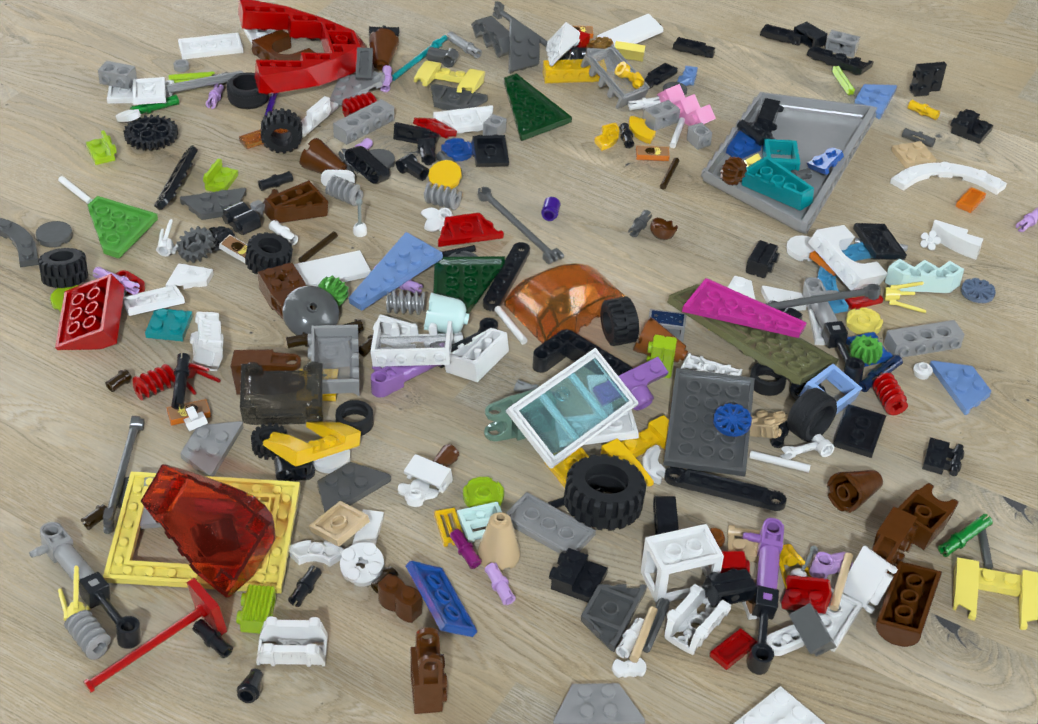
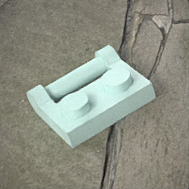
[457,502,502,543]

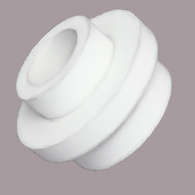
[913,362,933,380]

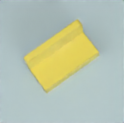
[615,41,645,62]

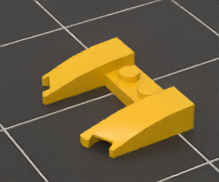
[600,415,685,487]
[263,421,361,467]

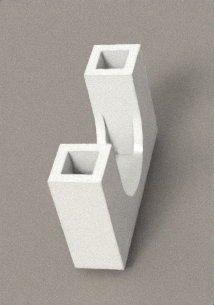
[808,225,888,290]

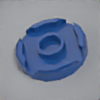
[441,138,473,161]

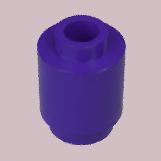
[541,197,561,221]

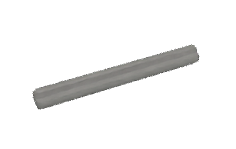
[166,71,243,94]

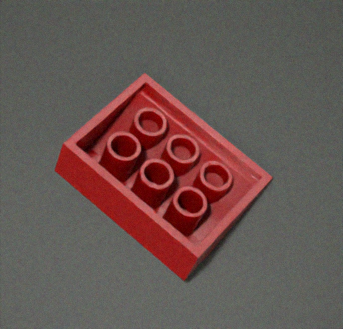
[55,273,125,350]

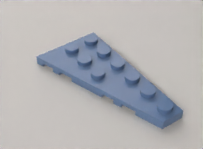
[349,232,443,311]

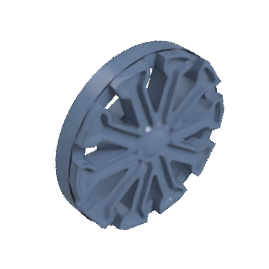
[961,278,996,303]

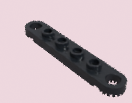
[154,145,198,211]
[483,242,530,312]
[664,466,787,511]

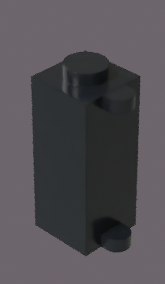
[757,98,784,133]

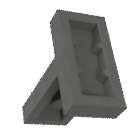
[355,47,374,80]

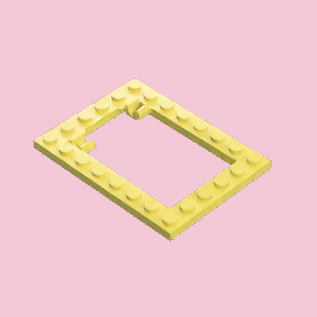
[103,471,300,594]

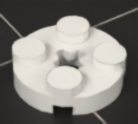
[340,542,384,587]

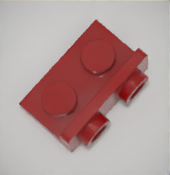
[781,575,832,614]

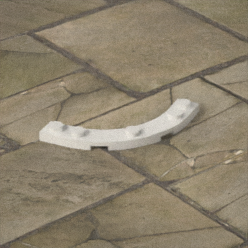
[890,162,1007,195]

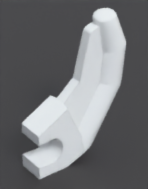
[642,445,666,485]

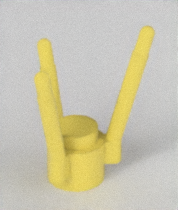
[884,282,926,313]
[58,565,91,621]

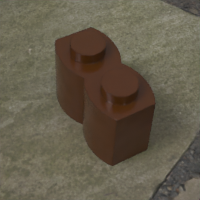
[378,574,422,623]

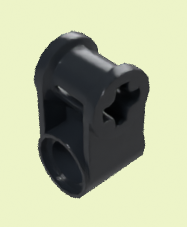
[274,456,315,481]

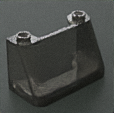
[240,361,324,425]

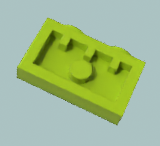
[86,130,117,165]
[203,158,238,192]

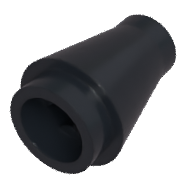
[237,668,263,703]

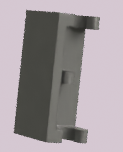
[789,603,836,657]

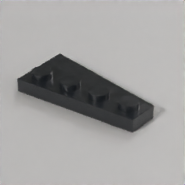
[807,46,874,75]

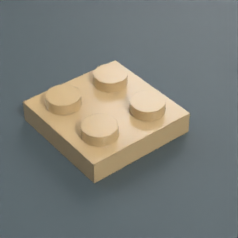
[891,141,936,169]
[309,501,370,547]

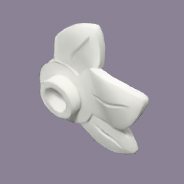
[421,208,453,232]
[398,479,439,507]

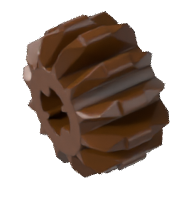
[720,156,747,186]

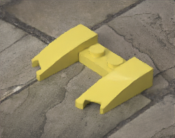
[414,60,485,93]
[953,557,1038,630]

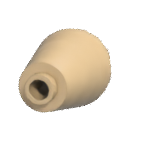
[477,512,520,572]

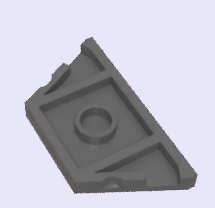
[508,18,540,74]
[431,83,488,110]
[180,187,247,220]
[317,462,391,513]
[581,584,647,652]

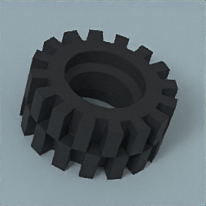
[251,423,288,460]

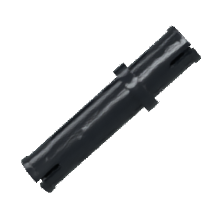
[171,353,190,410]

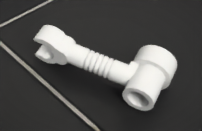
[780,434,834,460]

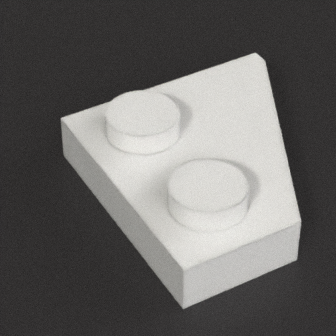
[761,286,807,311]

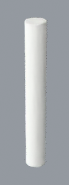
[669,117,685,148]
[58,176,93,204]
[494,306,528,345]
[749,450,811,473]

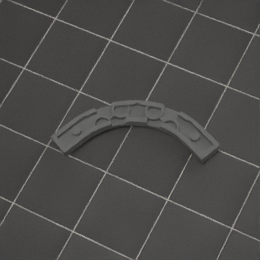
[0,218,39,268]

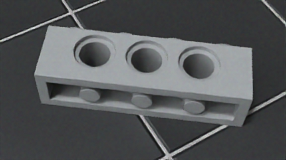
[333,99,395,145]
[884,320,965,358]

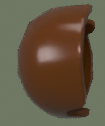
[650,217,678,240]

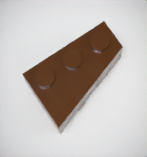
[264,180,328,223]

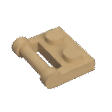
[727,525,761,562]

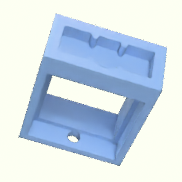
[799,364,862,415]

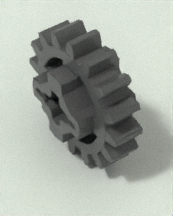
[176,226,216,263]

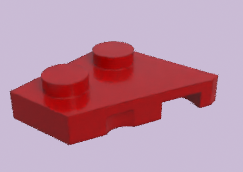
[413,117,457,138]

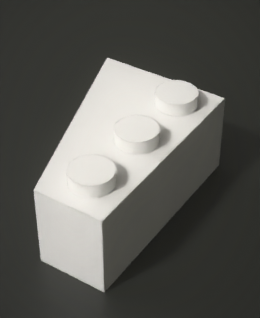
[445,328,509,382]

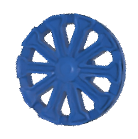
[713,403,752,437]

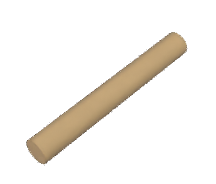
[829,552,853,611]
[629,607,658,663]

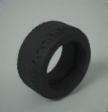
[227,72,269,109]
[787,388,837,442]

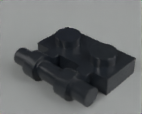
[922,437,964,476]

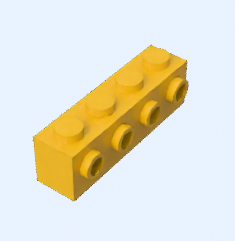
[542,59,606,83]

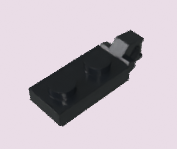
[760,24,802,45]
[673,37,715,58]
[644,63,678,89]
[393,122,439,144]

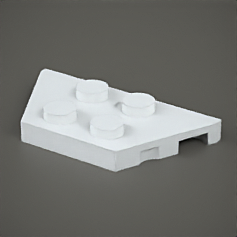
[433,105,493,134]

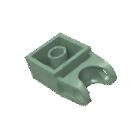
[484,389,556,441]

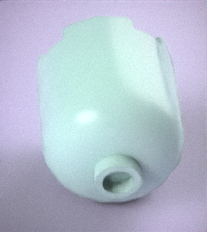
[424,293,469,334]

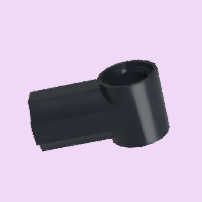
[570,47,586,60]
[417,137,436,165]
[396,153,429,181]

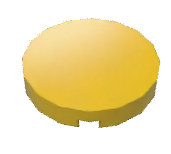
[428,160,462,190]

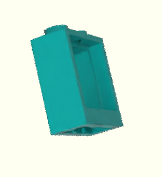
[762,139,801,172]

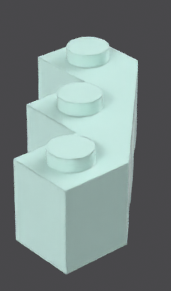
[885,259,964,293]

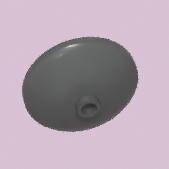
[282,286,339,335]

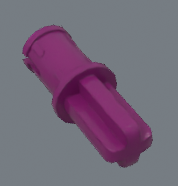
[450,529,482,569]

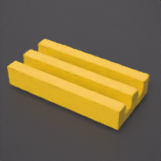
[434,508,463,547]

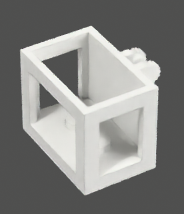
[641,524,724,604]

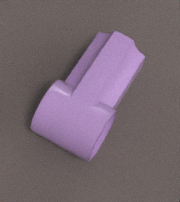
[809,551,853,579]

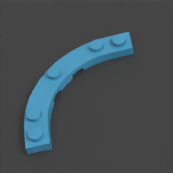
[817,242,873,314]

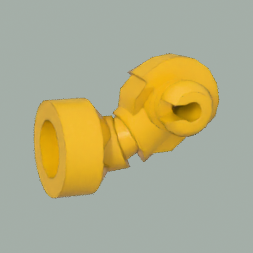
[615,62,644,89]

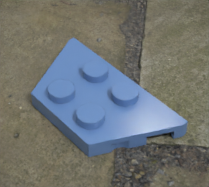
[854,84,897,119]
[930,361,991,415]

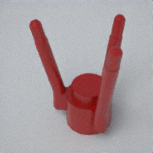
[176,362,221,395]

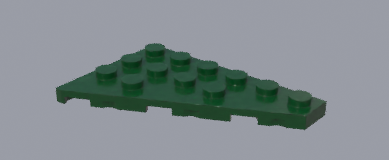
[504,73,572,141]
[433,256,505,334]

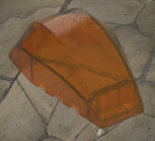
[504,263,625,344]

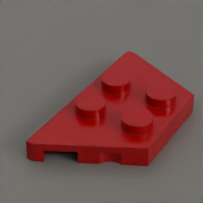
[438,213,504,247]

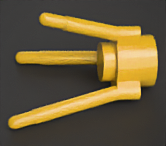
[779,544,811,589]

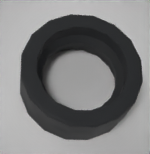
[750,363,787,396]
[335,400,373,436]

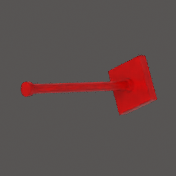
[83,578,228,693]

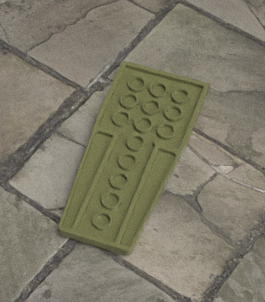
[667,284,839,385]

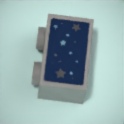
[648,309,687,342]

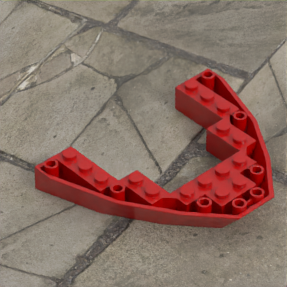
[238,0,368,94]

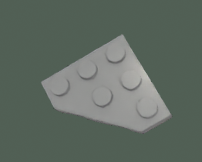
[330,72,385,106]

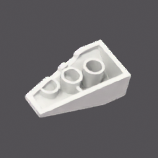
[546,22,580,66]

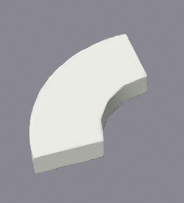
[288,540,344,567]

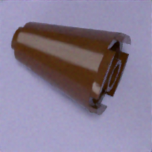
[369,28,399,71]
[299,138,347,174]
[827,470,883,513]

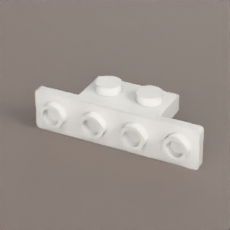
[301,96,339,137]

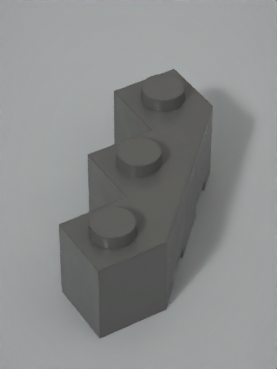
[471,16,509,58]

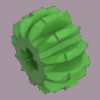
[318,275,349,306]
[850,334,883,366]

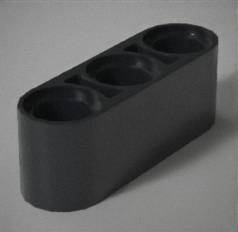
[345,146,390,184]
[653,496,679,535]

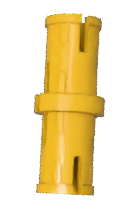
[908,100,940,120]

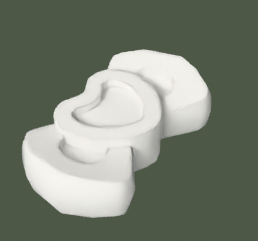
[612,658,647,678]

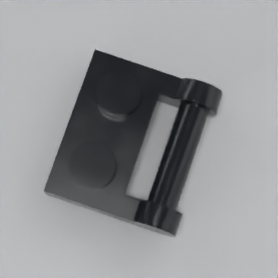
[737,119,775,145]

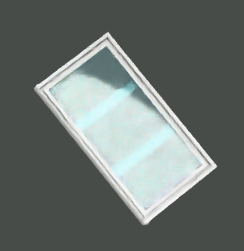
[506,348,638,469]

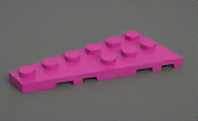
[682,278,807,338]

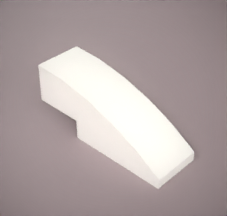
[931,220,983,260]

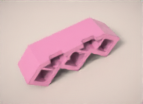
[657,84,716,126]

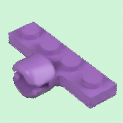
[592,357,668,411]

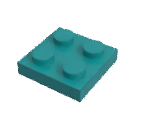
[145,308,193,342]

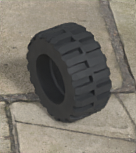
[564,454,646,531]

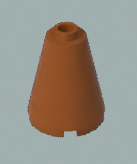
[633,317,688,363]

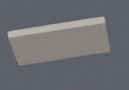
[506,492,596,554]

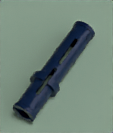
[858,355,903,392]

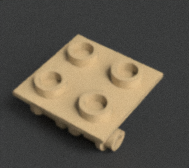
[750,410,788,438]

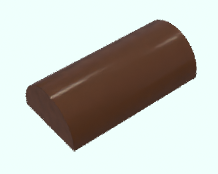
[876,561,942,647]

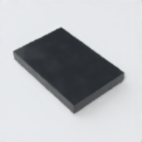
[853,223,907,260]
[833,404,886,458]

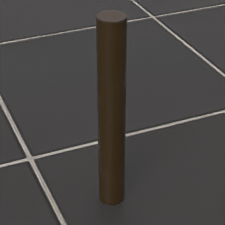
[660,158,680,190]
[298,231,338,263]

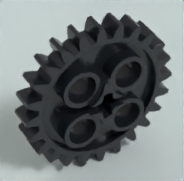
[123,115,178,151]

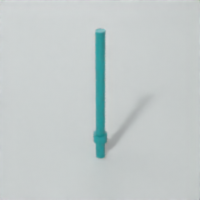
[391,35,448,81]

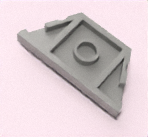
[181,421,244,477]
[553,683,645,724]

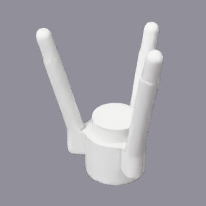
[156,219,181,257]

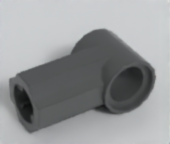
[427,47,459,68]

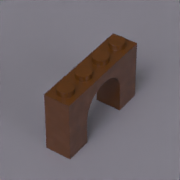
[251,30,316,60]

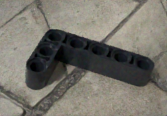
[532,329,633,381]

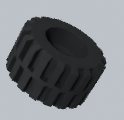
[261,108,302,154]
[245,232,293,274]
[38,248,88,288]
[600,296,639,346]

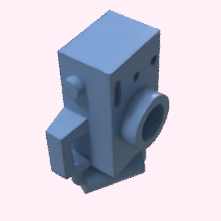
[677,66,698,86]

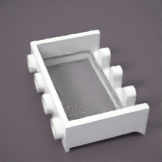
[371,321,453,367]

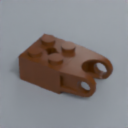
[258,263,313,319]
[230,349,305,395]
[898,483,959,550]
[872,506,918,574]
[410,627,447,714]

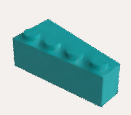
[742,156,814,211]

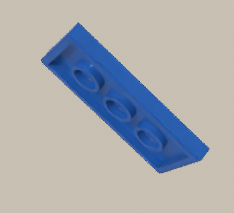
[406,561,477,637]

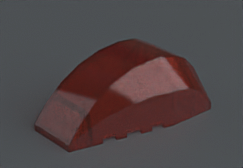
[141,464,275,598]

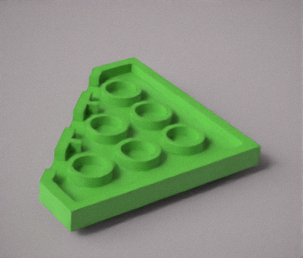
[88,196,158,258]

